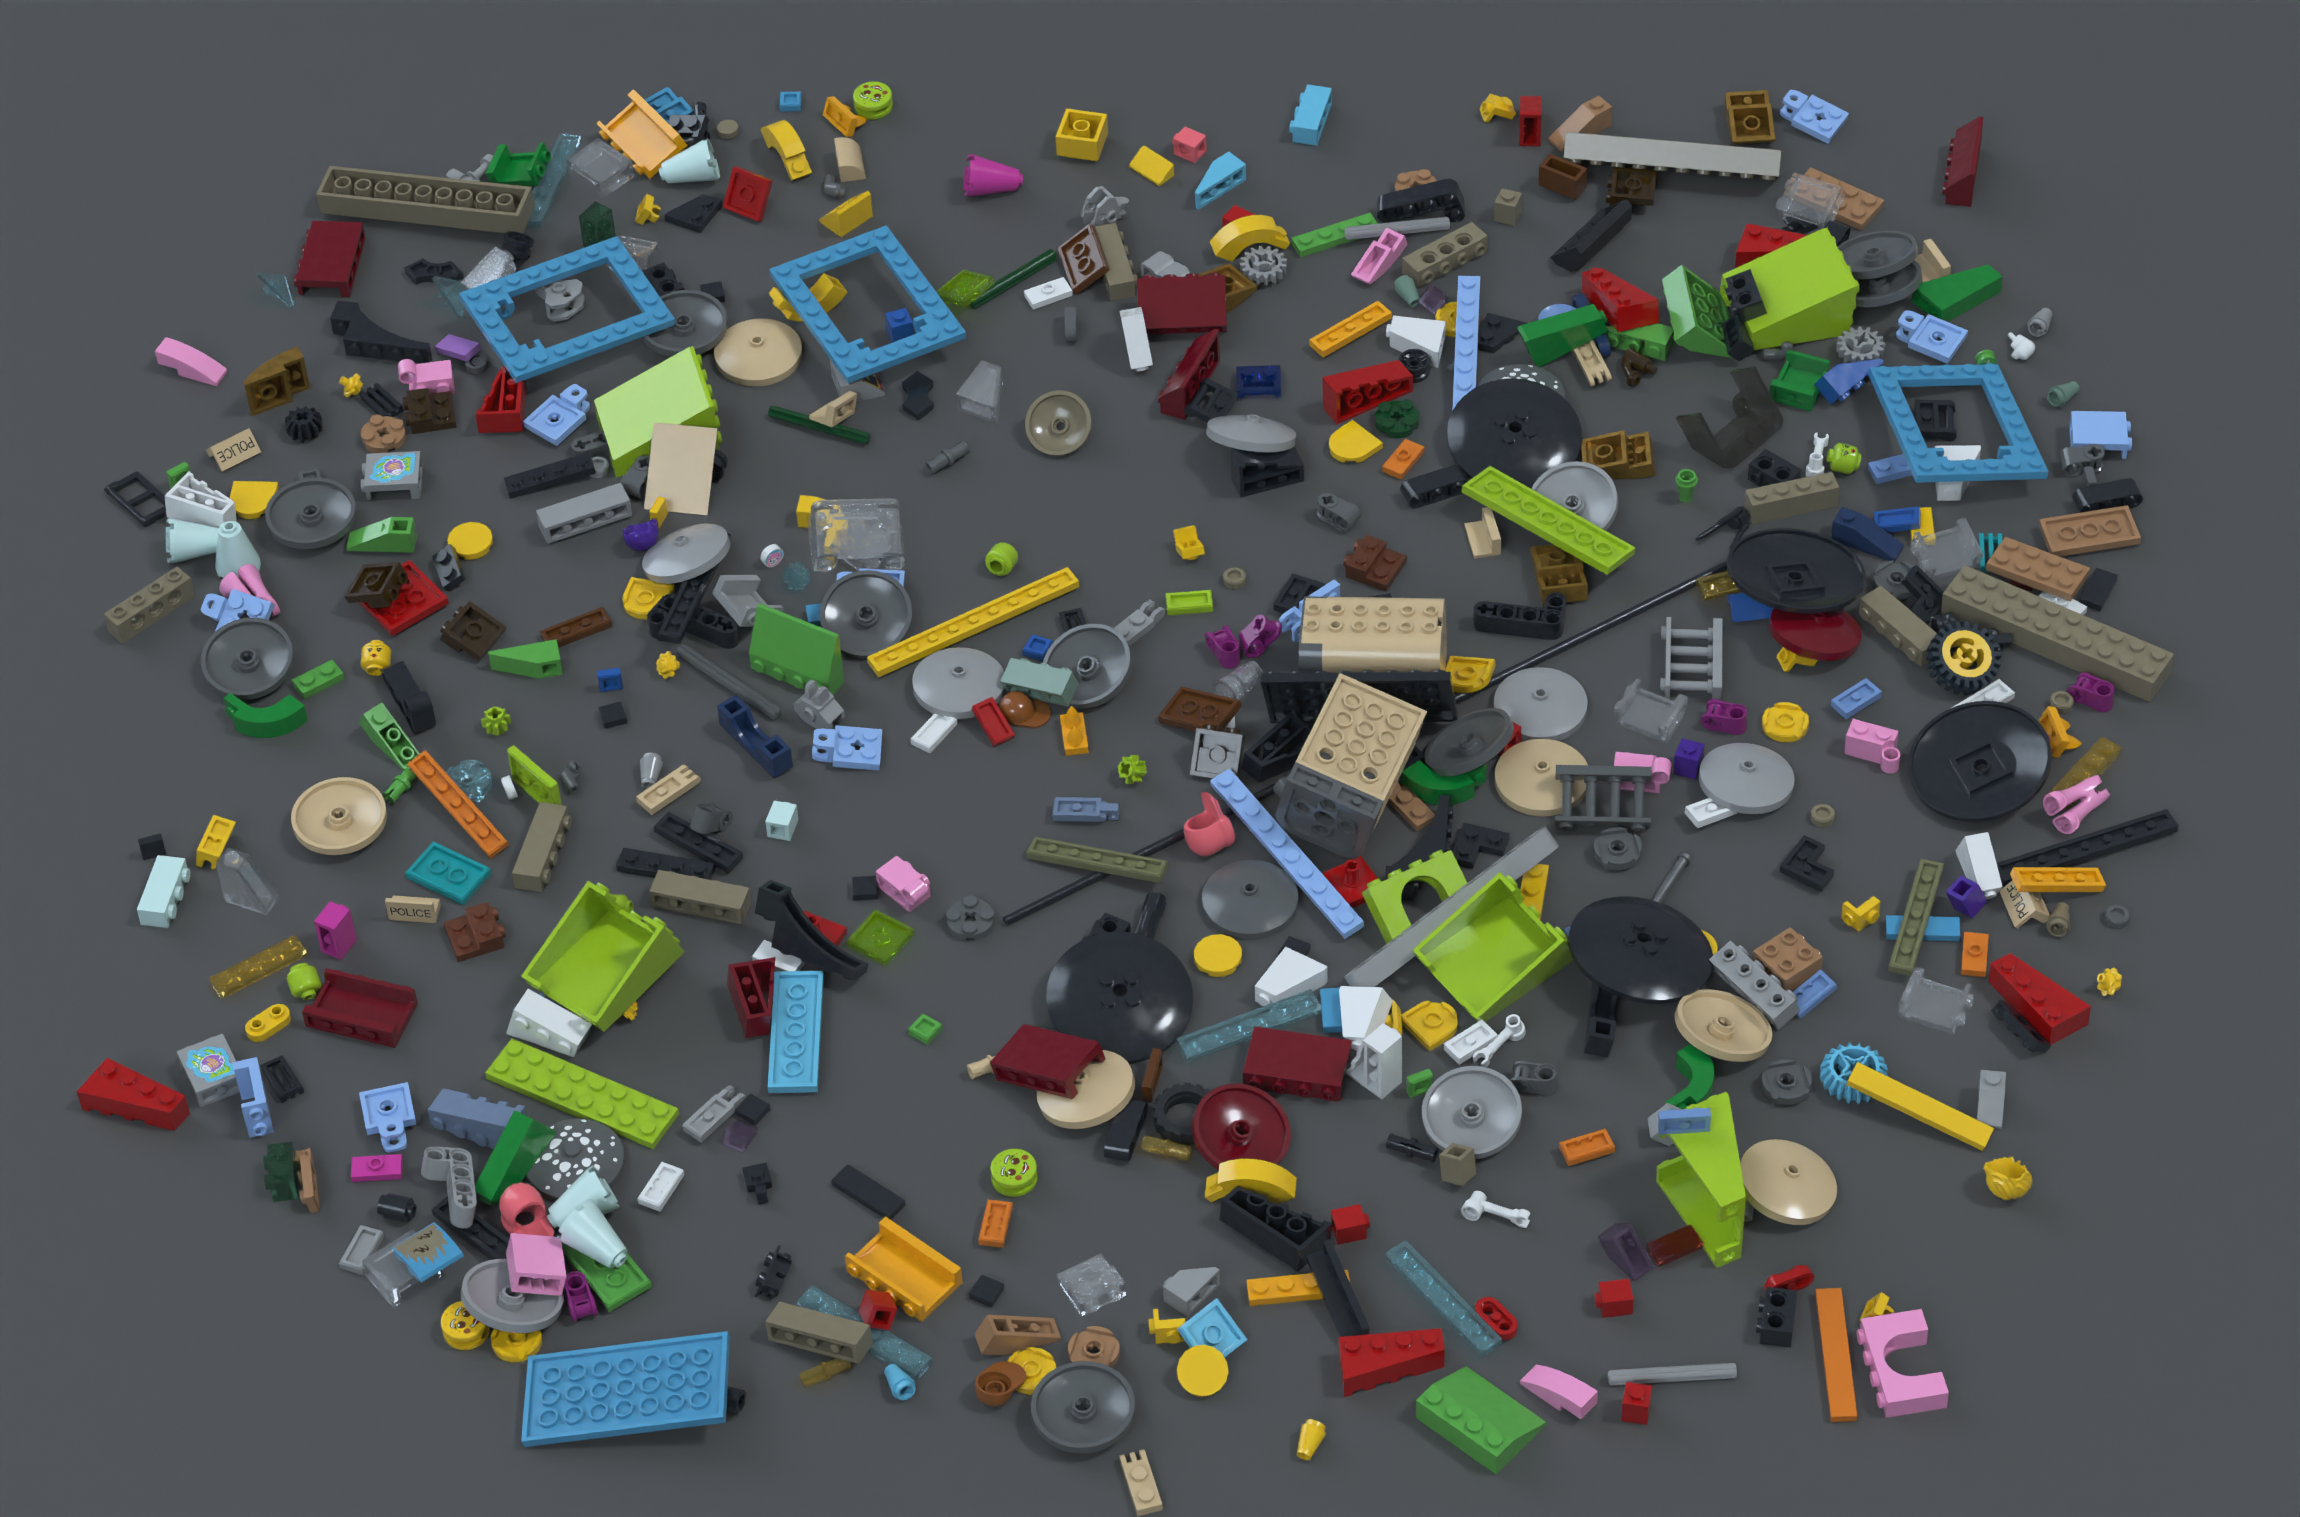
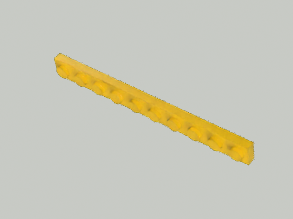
[867,567,1079,678]

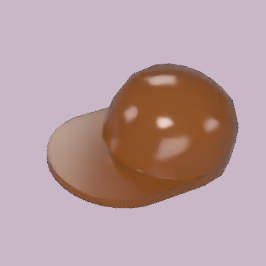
[999,691,1051,728]
[975,1361,1026,1407]

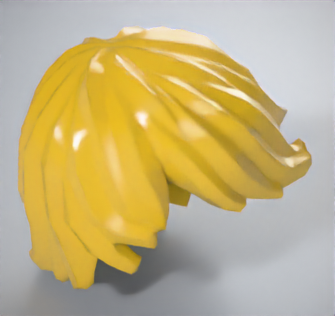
[1983,1157,2032,1200]

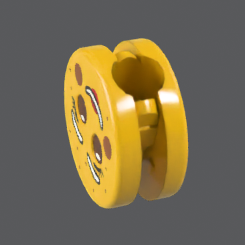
[441,1301,490,1350]

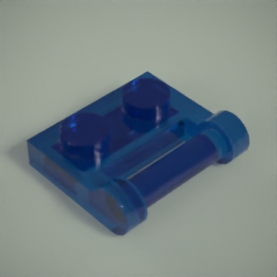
[1236,365,1281,398]

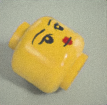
[360,640,391,676]

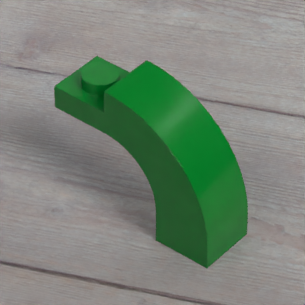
[224,693,308,738]
[1401,760,1487,805]
[1665,1044,1714,1109]

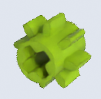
[481,707,511,735]
[1117,755,1147,784]

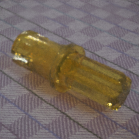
[1141,1136,1192,1162]
[799,1358,851,1387]

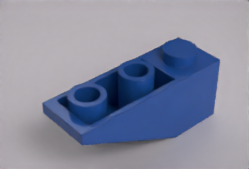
[1814,359,1884,405]

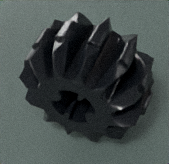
[285,406,323,443]

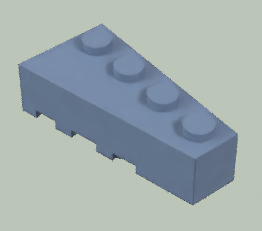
[428,1088,527,1149]

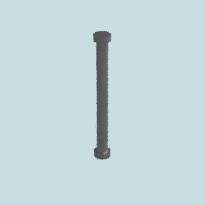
[1639,852,1692,941]

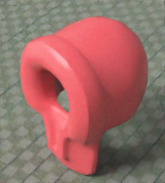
[1184,792,1235,857]
[499,1182,554,1237]

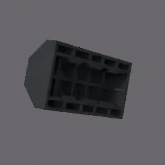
[1551,199,1632,271]

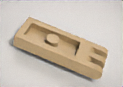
[1572,340,1612,387]
[636,765,701,815]
[1119,1449,1163,1516]

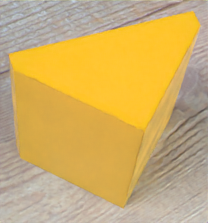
[819,190,873,237]

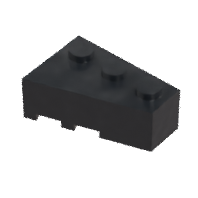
[1231,447,1304,498]
[1241,712,1312,782]

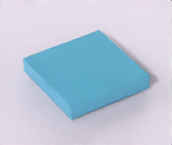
[1177,1298,1248,1358]

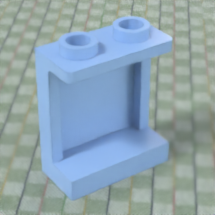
[2069,411,2132,459]
[233,1057,274,1138]

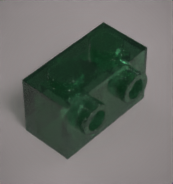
[579,201,616,248]
[263,1141,298,1202]

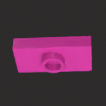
[351,1154,403,1182]

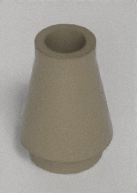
[2046,902,2071,937]

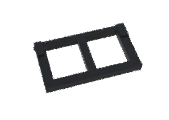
[104,471,167,527]

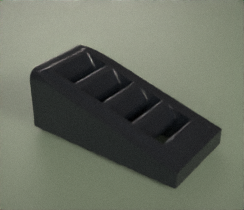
[1722,314,1754,361]

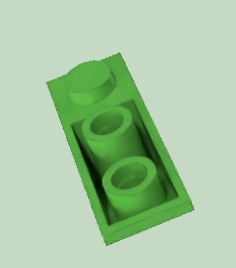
[1605,323,1674,361]
[346,517,417,553]
[488,639,563,679]
[359,702,420,771]

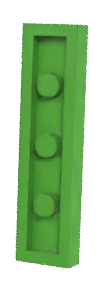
[1291,213,1378,257]

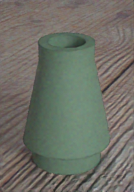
[1394,275,1421,308]
[2047,381,2080,407]

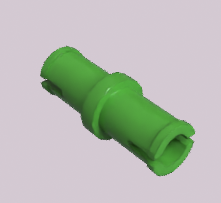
[382,766,417,805]

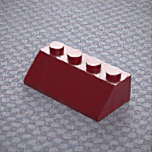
[1942,116,1984,207]
[1158,329,1220,420]

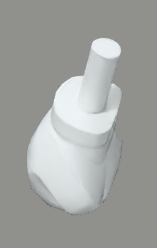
[2008,332,2035,360]

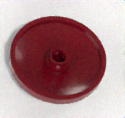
[1769,608,1862,661]
[1192,1083,1291,1170]

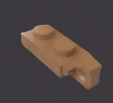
[1389,781,1435,831]
[295,1148,320,1213]

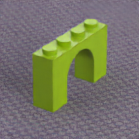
[1362,850,1467,944]

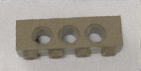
[1402,222,1488,288]
[104,566,195,644]

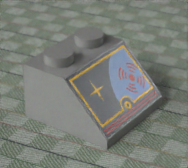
[830,360,885,402]

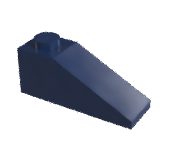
[1831,507,1904,563]

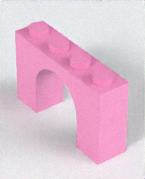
[1856,1309,1949,1418]

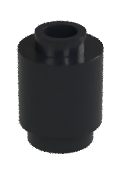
[377,1193,417,1223]

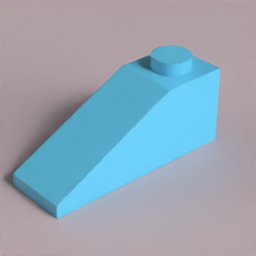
[1195,152,1246,210]

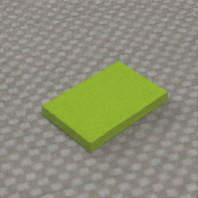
[507,745,562,805]

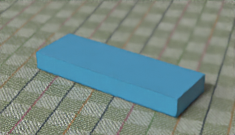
[1885,915,1960,941]

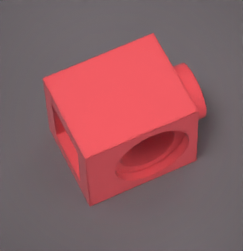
[1172,127,1207,163]

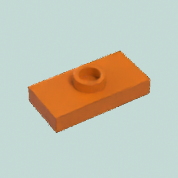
[1382,439,1425,480]
[1961,932,1989,977]
[1559,1128,1615,1166]
[978,1199,1013,1248]

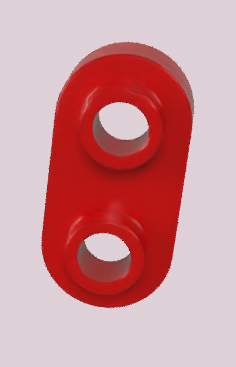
[1764,1265,1814,1292]
[1475,1297,1518,1340]

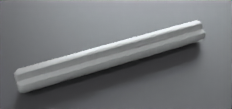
[1344,217,1450,240]
[1608,1363,1737,1385]

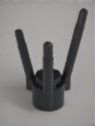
[1696,506,1751,549]

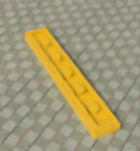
[1846,1062,1994,1151]

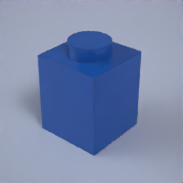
[885,308,914,343]

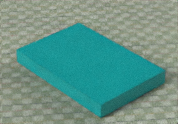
[405,841,492,905]

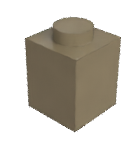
[1494,188,1522,226]
[1439,1143,1476,1186]

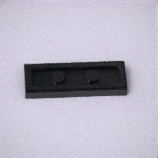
[832,1164,906,1220]

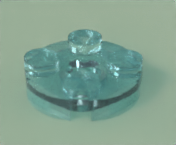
[446,760,492,802]

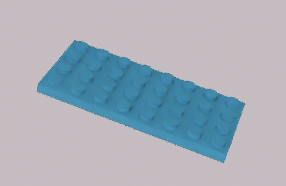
[521,1331,730,1447]

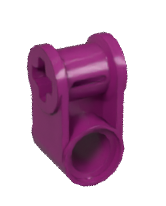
[1238,614,1282,658]
[1204,625,1240,669]
[2067,672,2114,712]
[1700,699,1747,735]
[564,1271,598,1322]

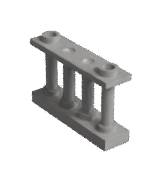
[1660,617,1722,702]

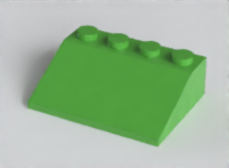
[1662,265,1734,359]
[749,603,844,695]
[1416,1366,1546,1475]

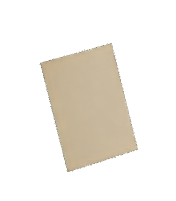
[644,422,717,515]

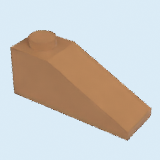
[1548,96,1612,152]
[974,1315,1061,1355]

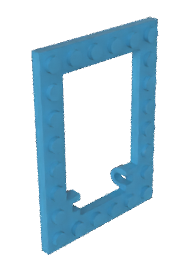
[769,225,966,383]
[459,236,675,383]
[1868,363,2049,483]

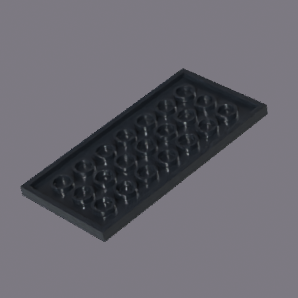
[1261,670,1458,723]

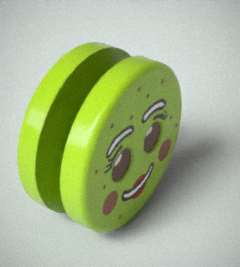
[853,81,893,120]
[990,1149,1038,1197]

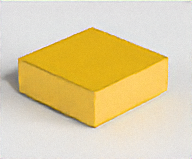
[649,496,668,529]

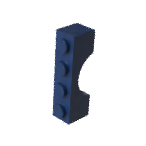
[717,695,793,778]

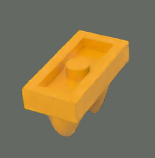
[822,96,866,137]
[1060,706,1089,756]
[2038,706,2082,758]

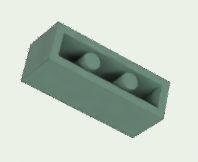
[1000,658,1079,707]

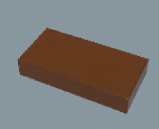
[1142,1048,1163,1103]

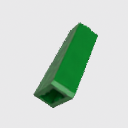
[1912,264,2003,322]
[1517,304,1608,367]
[475,1110,557,1206]

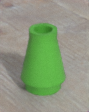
[1675,469,1698,503]

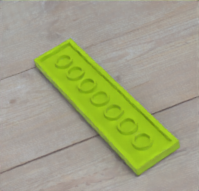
[1462,466,1635,575]
[485,1038,679,1149]

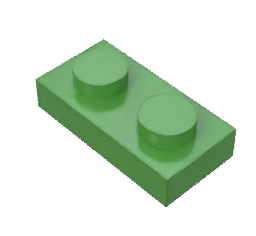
[292,660,345,700]

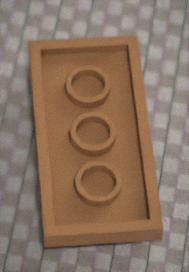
[1787,167,1885,231]
[2038,505,2141,557]
[1986,537,2090,602]

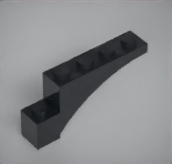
[330,301,432,364]
[1385,795,1453,901]
[755,880,868,980]

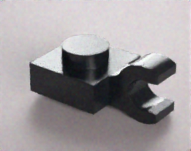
[1782,208,1822,234]
[742,1162,772,1204]

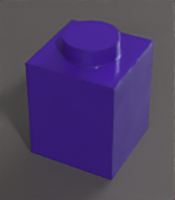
[1673,738,1704,779]
[1946,875,1987,919]

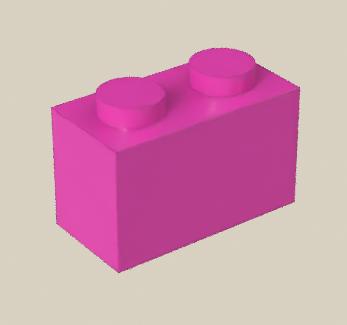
[314,901,357,960]

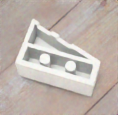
[165,472,237,528]
[506,989,592,1057]
[1346,1023,1402,1099]

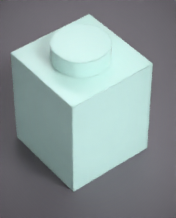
[765,801,798,841]

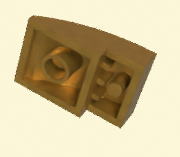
[1724,90,1775,144]
[1198,263,1257,314]
[243,346,310,416]
[1581,430,1656,479]
[1530,544,1588,605]

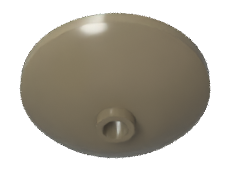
[1025,390,1092,456]

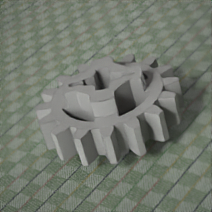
[1240,246,1287,286]
[1836,326,1885,363]

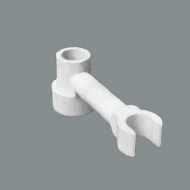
[1805,433,1829,477]
[1473,1014,1526,1067]
[1461,1191,1530,1228]

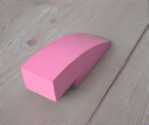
[1351,228,1408,285]
[155,337,227,386]
[1520,1365,1598,1419]

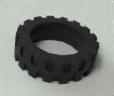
[1153,1083,1210,1147]

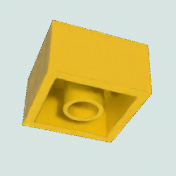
[1056,108,1108,161]

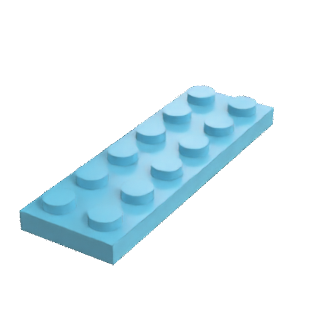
[768,971,824,1093]

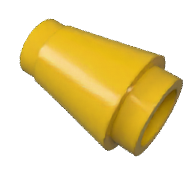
[1296,1419,1326,1460]

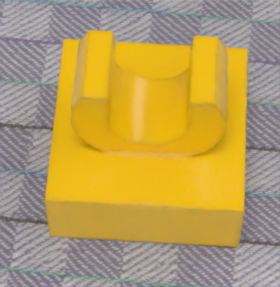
[635,194,661,225]
[1859,1292,1894,1321]

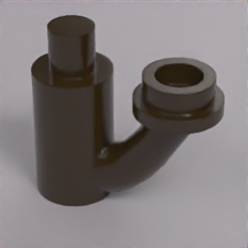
[1622,348,1658,387]

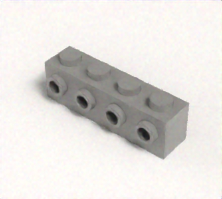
[536,483,632,544]
[1709,940,1800,1030]

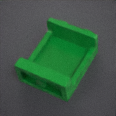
[486,142,552,187]
[1769,350,1830,412]

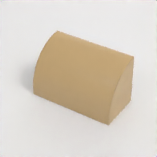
[834,137,866,182]

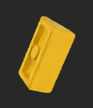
[1129,146,1174,187]

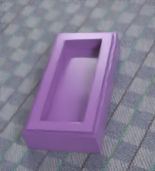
[434,334,481,362]

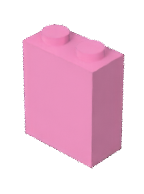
[506,1233,566,1296]

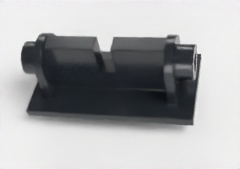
[754,1245,792,1299]

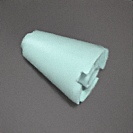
[659,139,720,183]
[166,518,219,563]
[215,521,261,578]
[547,1165,620,1228]
[557,1200,627,1269]

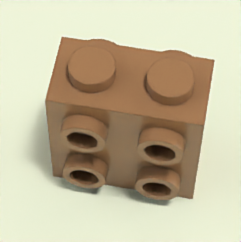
[1753,927,1823,991]

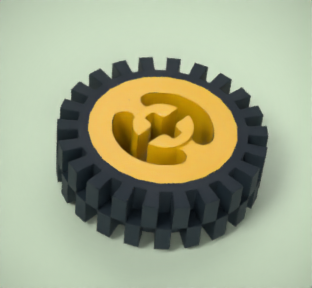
[1926,621,2002,696]

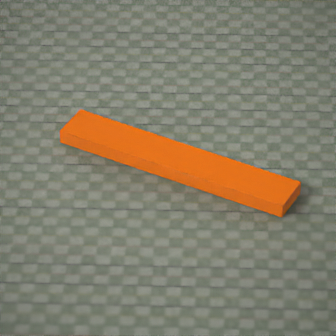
[407,750,509,859]
[1815,1288,1857,1422]

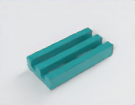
[1978,533,2002,572]

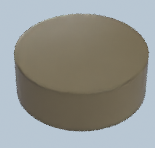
[717,120,739,139]
[1223,567,1246,590]
[2049,691,2074,714]
[1810,804,1835,827]

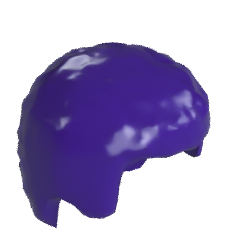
[623,518,659,551]

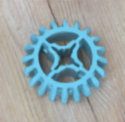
[1820,1042,1888,1104]

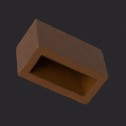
[1539,154,1587,200]

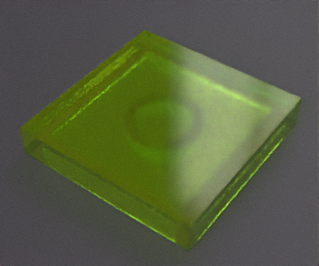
[936,269,995,307]
[847,909,915,966]

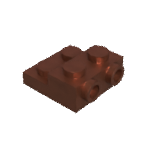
[1343,535,1407,592]
[443,902,506,962]

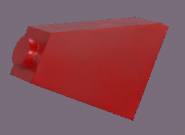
[1519,96,1541,146]

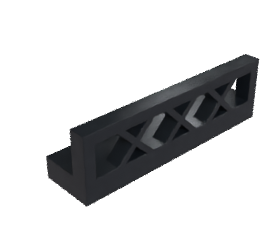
[1306,1239,1370,1337]

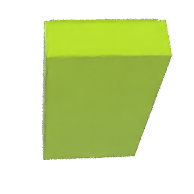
[1165,590,1213,616]

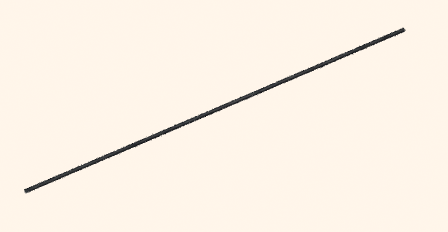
[1003,561,1727,926]

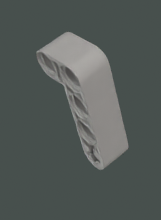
[421,1147,477,1228]

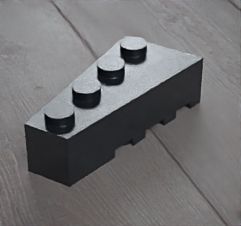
[1219,1186,1332,1271]

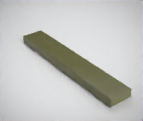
[1026,837,1169,883]
[1888,858,1944,976]

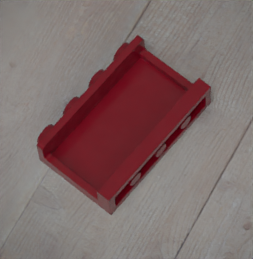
[294,221,366,298]
[1137,273,1227,335]
[302,968,418,1048]
[990,1024,1106,1099]
[1243,1026,1352,1101]

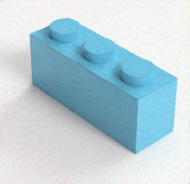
[1289,84,1332,146]

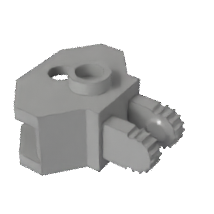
[1081,186,1130,226]
[534,279,585,322]
[793,680,845,729]

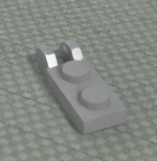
[1114,599,1166,646]
[682,1085,746,1143]

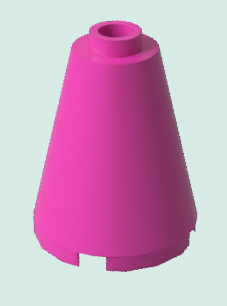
[963,154,1023,197]

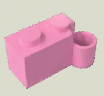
[398,359,455,394]
[1844,719,1900,774]
[1614,752,1672,793]
[875,856,931,912]

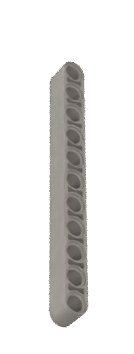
[1344,826,1559,987]

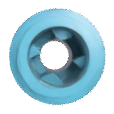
[884,1364,916,1400]

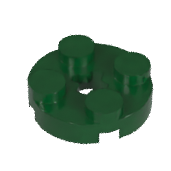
[1375,399,1419,439]

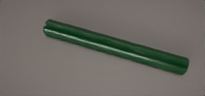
[968,249,1057,309]
[768,406,871,444]

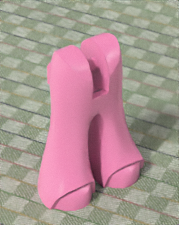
[219,564,281,617]
[2043,775,2110,834]

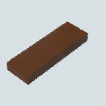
[539,607,612,648]

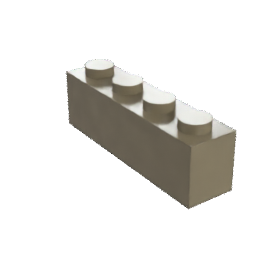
[1095,223,1137,301]
[1744,472,1839,525]
[1859,586,1937,667]
[512,802,572,892]
[649,870,751,924]
[765,1301,873,1364]

